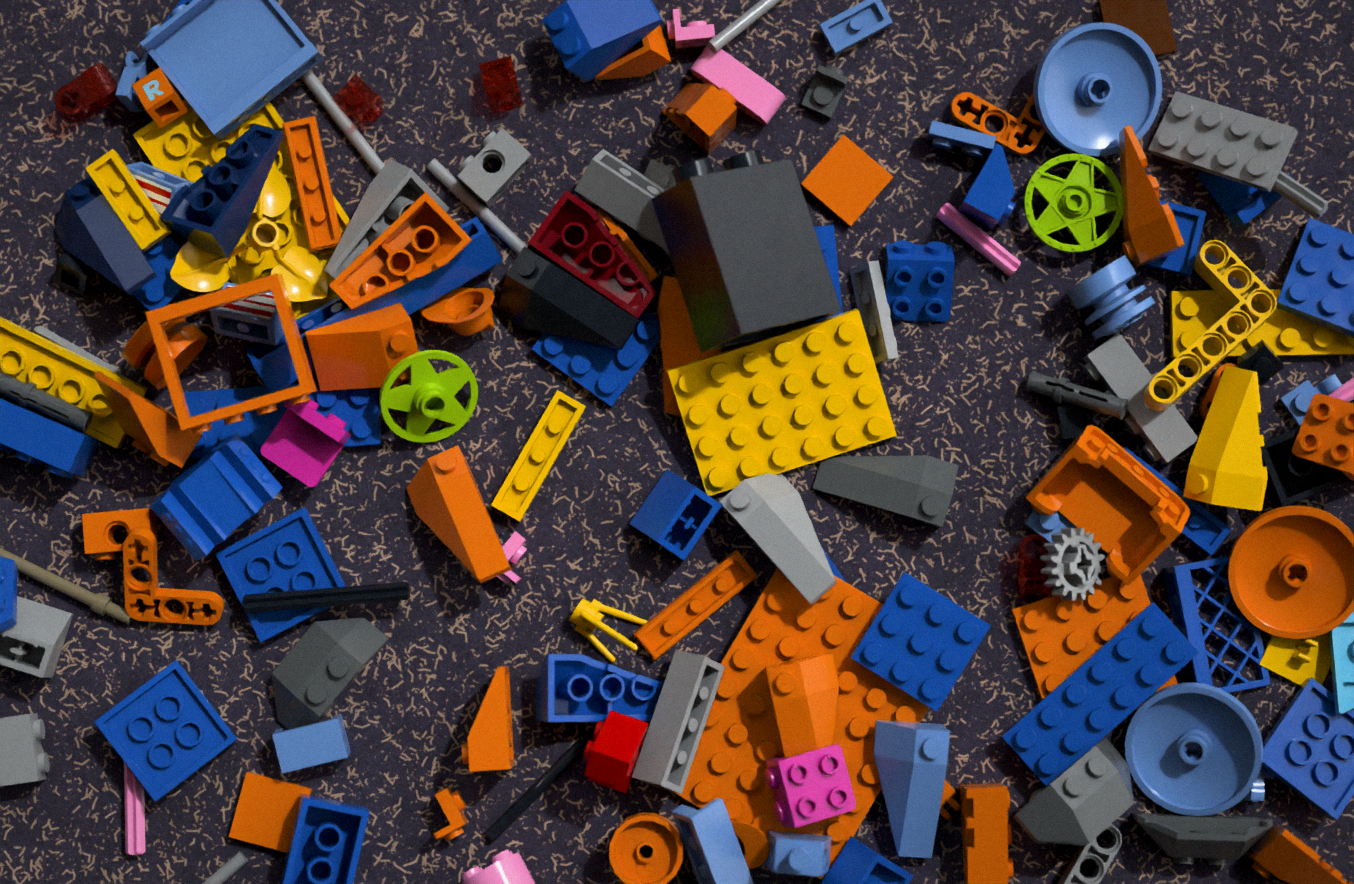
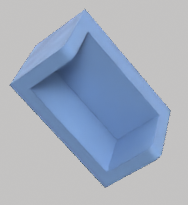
[272,714,351,773]

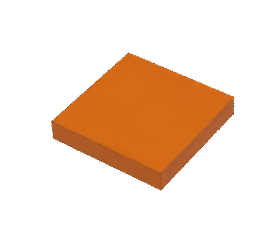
[800,134,893,228]
[229,771,312,853]

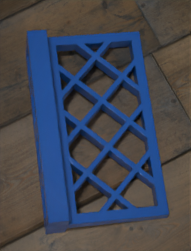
[1162,556,1271,693]

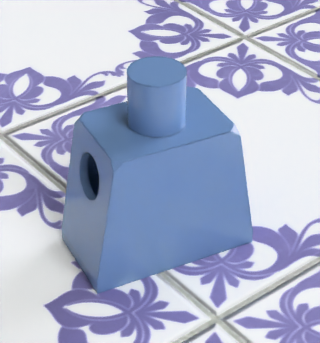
[765,830,832,876]

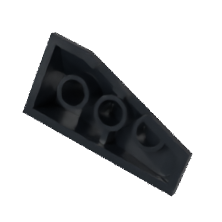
[498,247,640,350]

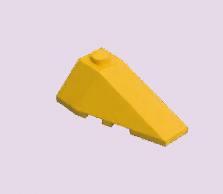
[1183,365,1268,511]

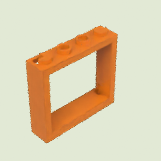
[145,273,317,435]

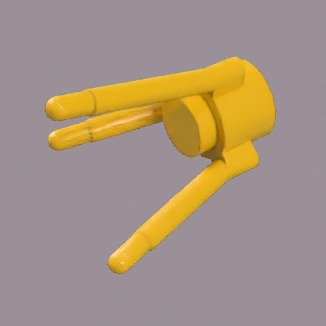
[569,598,647,663]

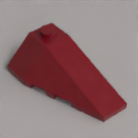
[527,190,657,319]

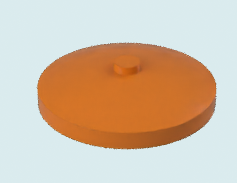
[1228,505,1354,639]

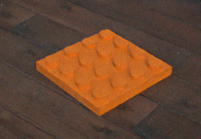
[1011,574,1178,711]

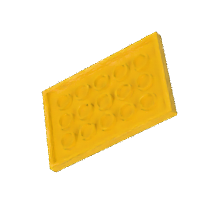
[667,308,897,496]

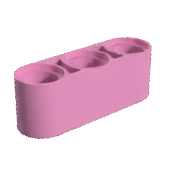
[689,45,786,125]

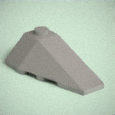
[325,159,450,279]

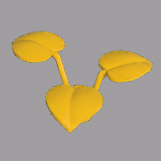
[170,162,328,303]

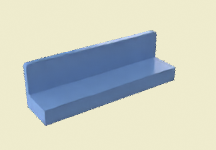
[672,798,754,884]

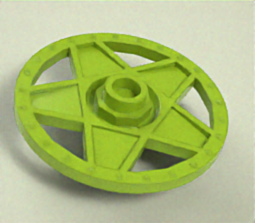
[1024,153,1123,253]
[379,350,478,443]

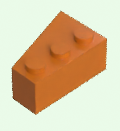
[661,83,738,155]
[959,783,1014,884]

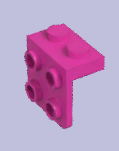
[261,399,352,487]
[765,744,856,828]

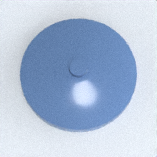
[1033,22,1162,156]
[1125,683,1263,816]

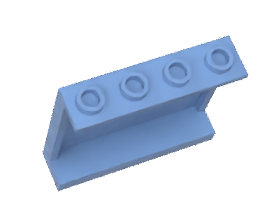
[140,0,323,141]

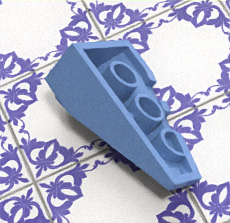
[873,720,950,858]

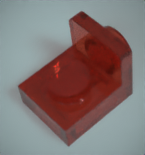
[479,56,523,113]
[333,74,385,126]

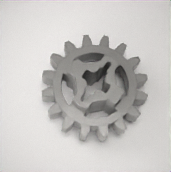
[1040,528,1105,601]

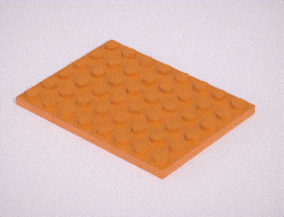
[674,568,929,880]

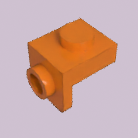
[433,786,468,842]

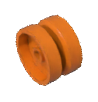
[122,304,208,389]
[609,812,683,884]

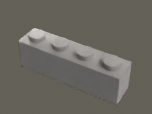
[575,149,670,256]
[1082,332,1198,465]
[632,650,725,794]

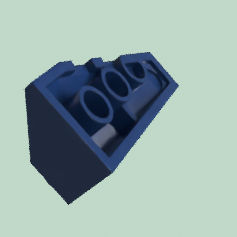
[159,124,284,258]
[54,175,157,295]

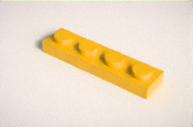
[491,390,586,522]

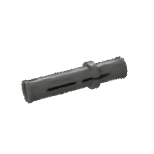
[0,371,93,432]
[1026,371,1129,420]

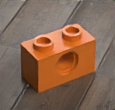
[82,508,158,561]

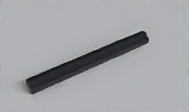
[243,582,410,613]

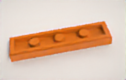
[282,116,342,253]
[633,550,758,660]

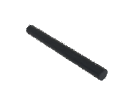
[485,738,587,842]

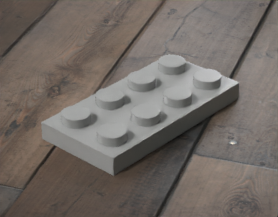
[1148,91,1298,193]

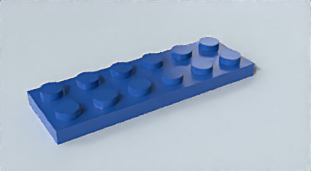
[184,382,382,459]
[1002,602,1199,786]

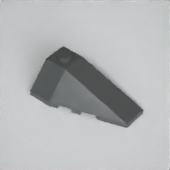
[812,455,959,528]

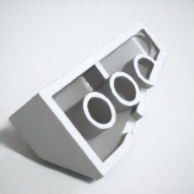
[719,473,837,605]

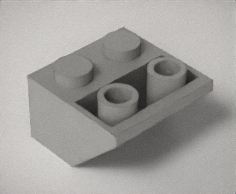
[0,596,73,678]

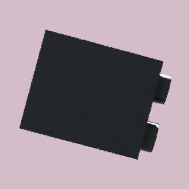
[651,150,842,353]

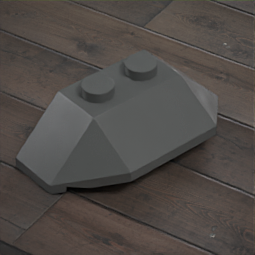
[272,617,390,729]
[1014,738,1134,845]
[1132,813,1273,865]

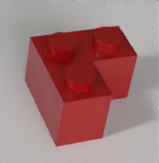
[583,710,649,793]

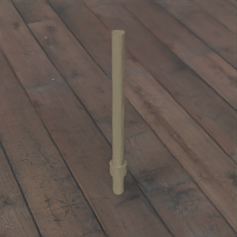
[0,548,133,625]

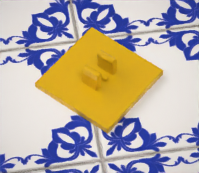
[1258,632,1331,686]

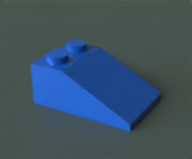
[542,0,664,82]

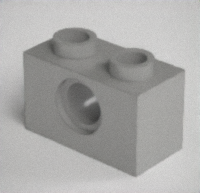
[457,128,533,208]

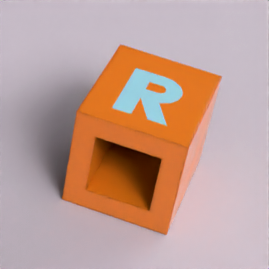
[132,67,188,129]

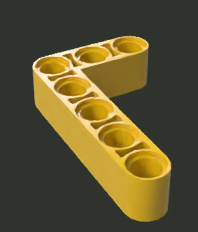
[1143,240,1277,411]

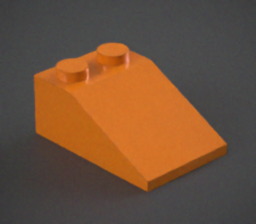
[305,302,419,391]
[94,370,203,468]
[462,666,514,772]

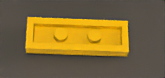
[85,149,172,251]

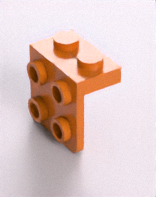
[1292,393,1354,481]

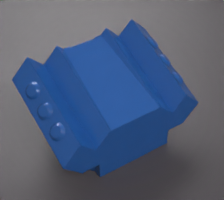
[150,433,283,561]

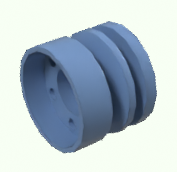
[1066,255,1156,340]

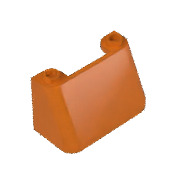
[1026,425,1190,586]

